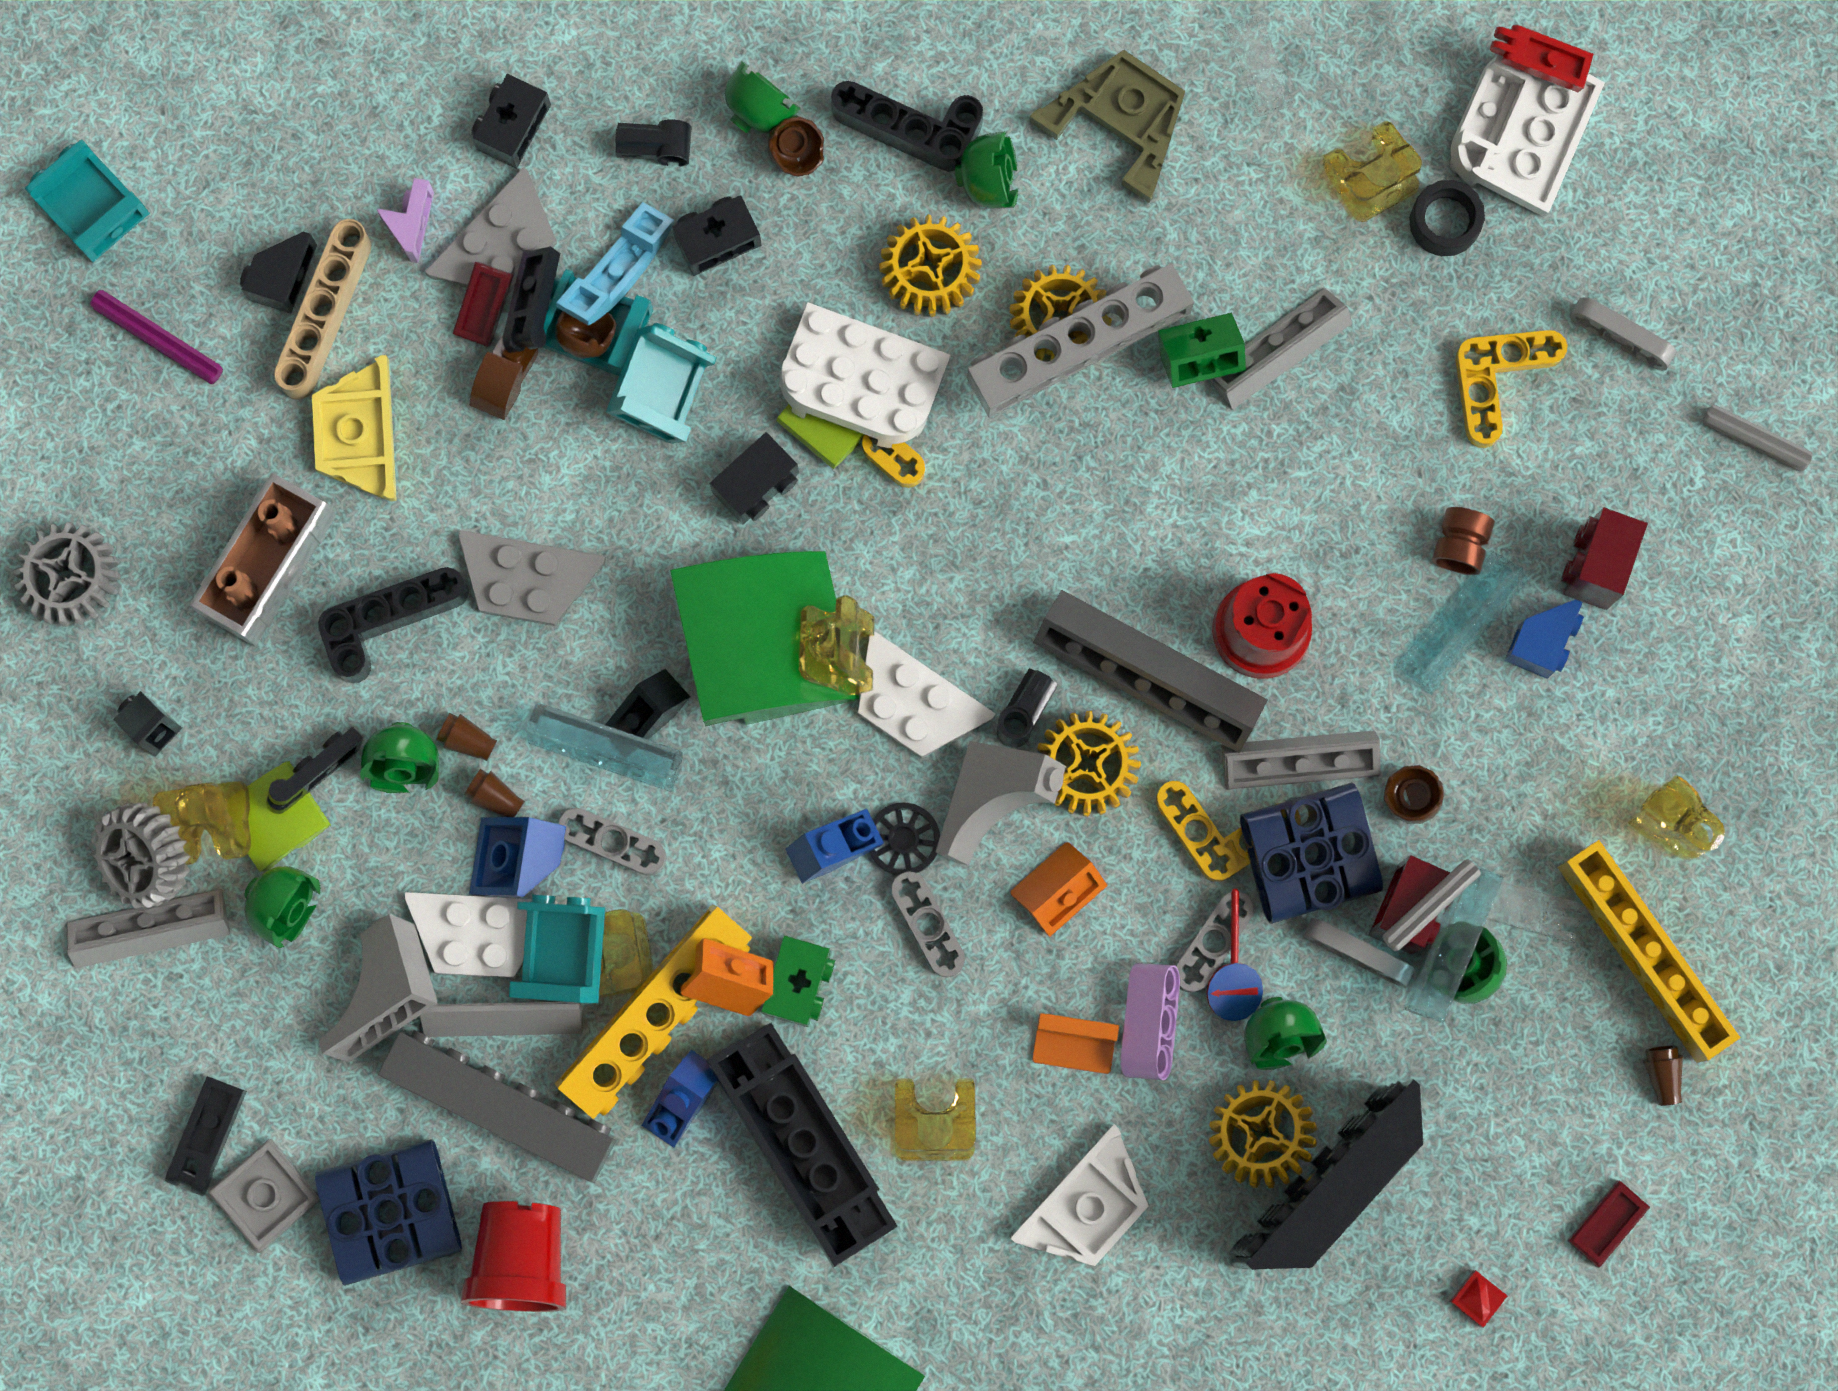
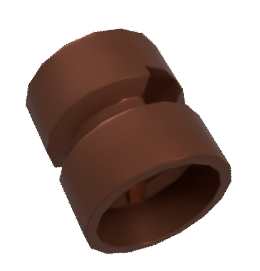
[1432,507,1495,575]

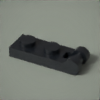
[502,246,561,353]
[266,727,363,814]
[165,1076,247,1196]

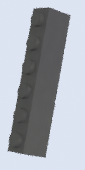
[1033,590,1268,753]
[378,1030,617,1183]

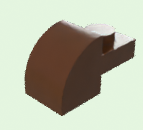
[470,335,538,420]

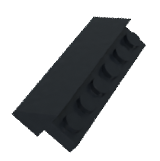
[706,1023,898,1268]

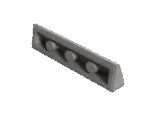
[1209,288,1352,409]
[1221,731,1381,790]
[67,889,230,968]
[420,1002,583,1037]

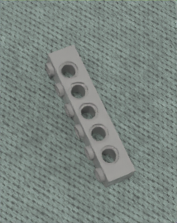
[967,263,1194,418]

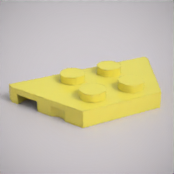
[312,355,397,502]

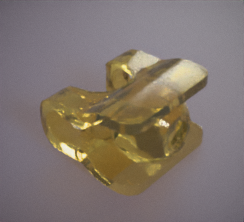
[1323,121,1422,222]
[799,595,875,695]
[1628,775,1725,860]
[152,781,251,865]
[599,909,654,998]
[895,1078,976,1161]

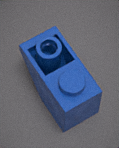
[1504,599,1584,679]
[785,809,884,884]
[641,1050,718,1148]

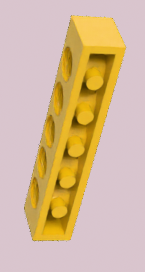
[1557,840,1741,1063]
[554,904,752,1120]

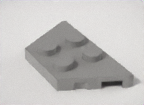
[425,167,557,296]
[459,530,606,626]

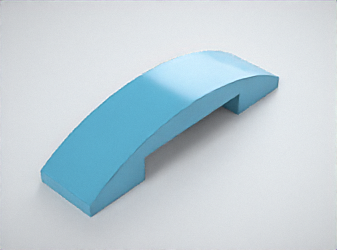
[556,202,674,325]

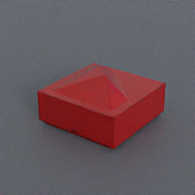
[1449,1270,1508,1328]

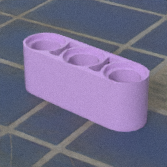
[1121,963,1180,1080]

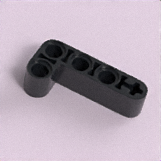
[831,81,983,172]
[318,567,469,683]

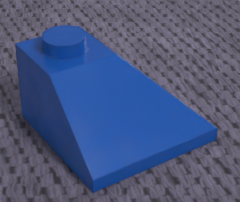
[469,817,566,897]

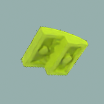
[776,404,865,469]
[218,761,331,872]

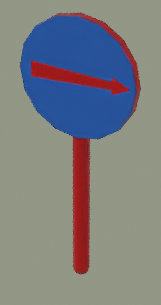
[1206,888,1263,1021]

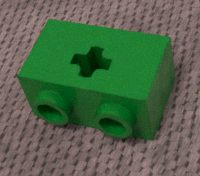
[1158,312,1246,388]
[761,935,836,1027]

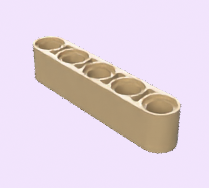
[274,219,372,400]

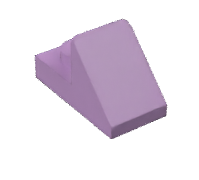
[377,178,434,263]

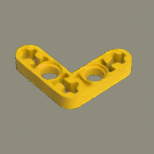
[1455,330,1568,448]
[1156,781,1301,882]

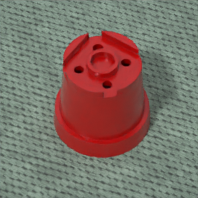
[1212,573,1312,679]
[460,1201,566,1312]

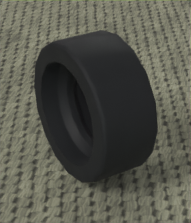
[1409,180,1485,257]

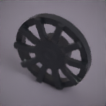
[869,802,940,876]

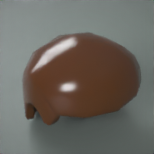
[768,115,824,177]
[554,311,617,359]
[1384,765,1444,824]

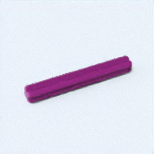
[90,290,223,384]

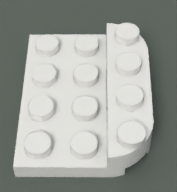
[1450,55,1605,217]
[779,302,950,448]

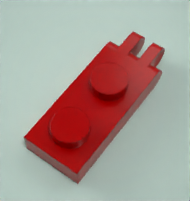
[1490,25,1594,93]

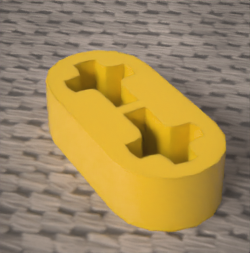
[862,435,925,488]

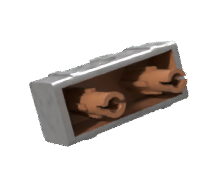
[189,473,336,647]

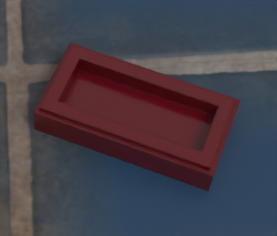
[452,262,514,347]
[1567,1180,1650,1268]

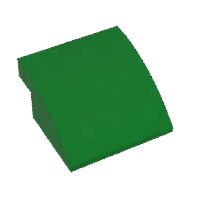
[670,551,859,727]
[724,1286,925,1391]

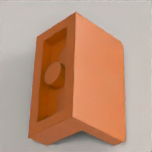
[1010,842,1108,937]
[681,938,774,1016]
[1032,1013,1119,1074]

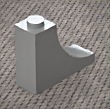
[936,741,1066,865]
[319,914,438,1063]

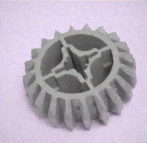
[13,522,121,627]
[90,802,191,909]

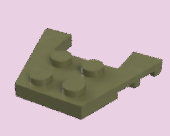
[1029,50,1185,203]

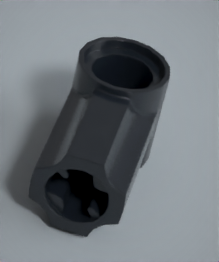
[615,119,692,167]
[997,668,1058,748]

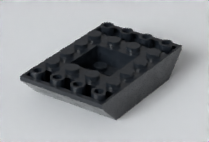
[1229,1079,1423,1270]

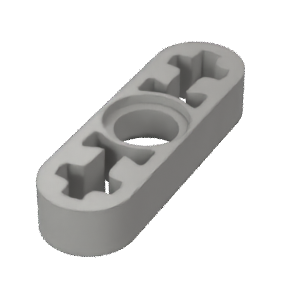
[1570,297,1677,371]
[559,808,667,876]
[892,872,965,978]
[1176,892,1254,993]
[1303,918,1415,988]

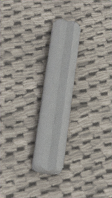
[1703,405,1813,471]
[1382,859,1481,951]

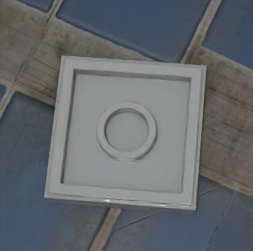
[208,1139,320,1253]

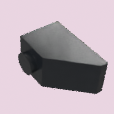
[240,231,317,314]
[601,668,691,758]
[113,691,182,756]

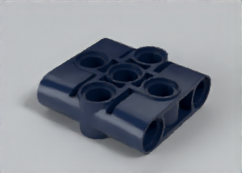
[1240,782,1383,924]
[315,1139,462,1286]

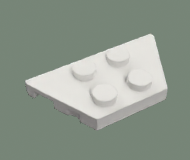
[858,630,996,758]
[405,892,558,978]
[1010,1124,1149,1266]

